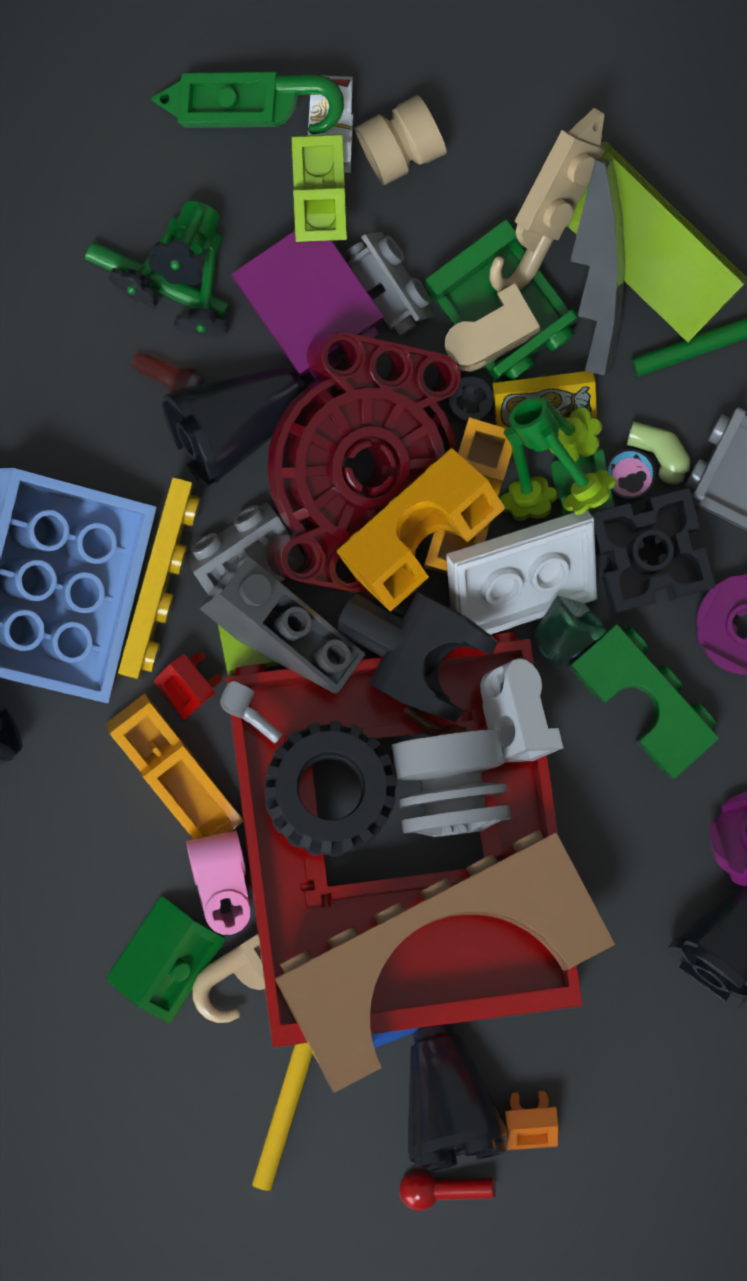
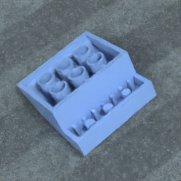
[0,468,156,703]

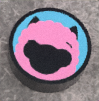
[606,449,655,501]

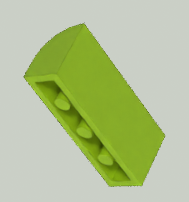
[567,141,747,342]

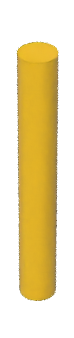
[252,1043,313,1191]

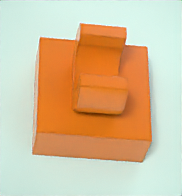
[505,1091,559,1150]

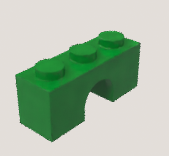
[568,624,719,779]

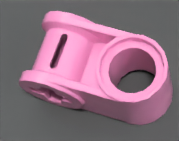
[186,830,250,935]

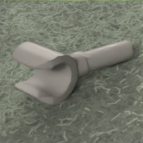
[220,681,282,743]

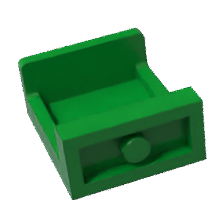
[425,220,579,383]

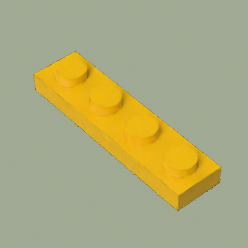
[118,477,201,680]

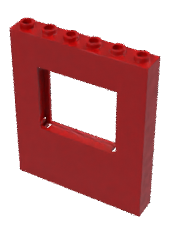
[226,633,583,1048]

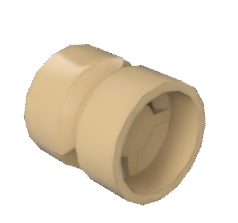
[355,95,447,186]

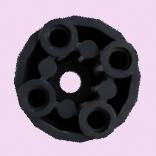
[408,1024,509,1171]

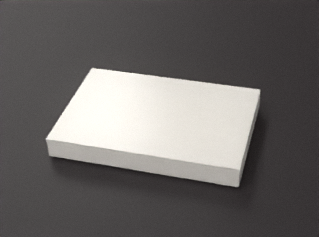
[446,511,597,635]

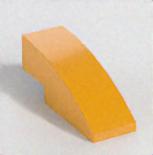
[105,693,244,839]

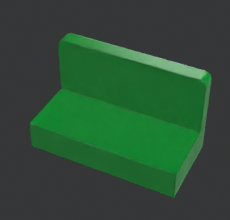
[107,897,226,1023]

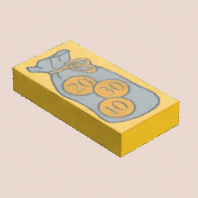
[493,371,597,428]

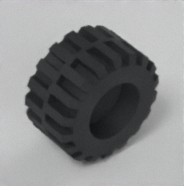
[264,721,397,857]

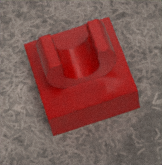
[153,653,222,720]

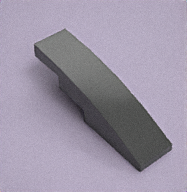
[570,158,625,376]

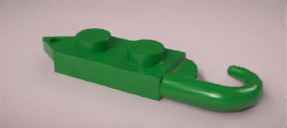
[151,72,344,134]

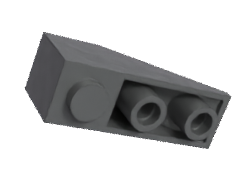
[199,556,365,694]

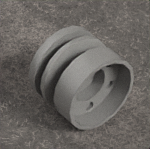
[391,729,512,837]

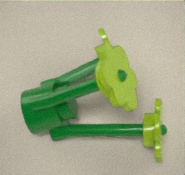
[500,397,617,521]

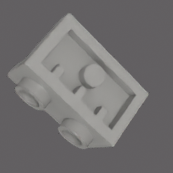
[185,502,305,595]

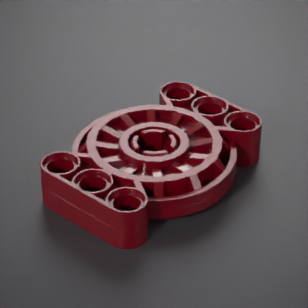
[267,332,461,599]

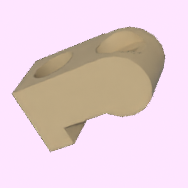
[445,283,540,372]

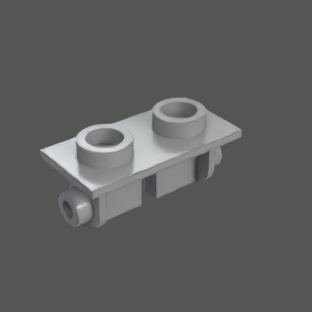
[346,232,435,336]

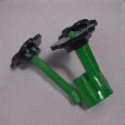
[109,201,229,337]

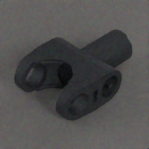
[338,591,499,722]

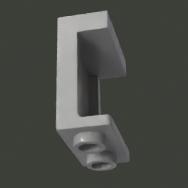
[685,407,747,531]

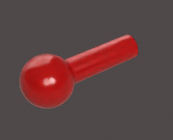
[399,1170,496,1211]

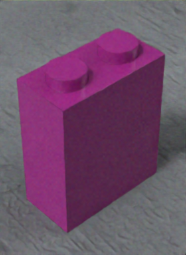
[231,231,384,380]

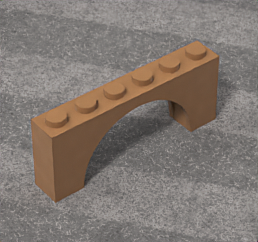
[275,830,615,1093]

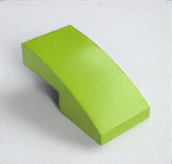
[291,134,347,242]

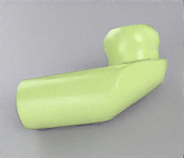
[626,421,691,485]

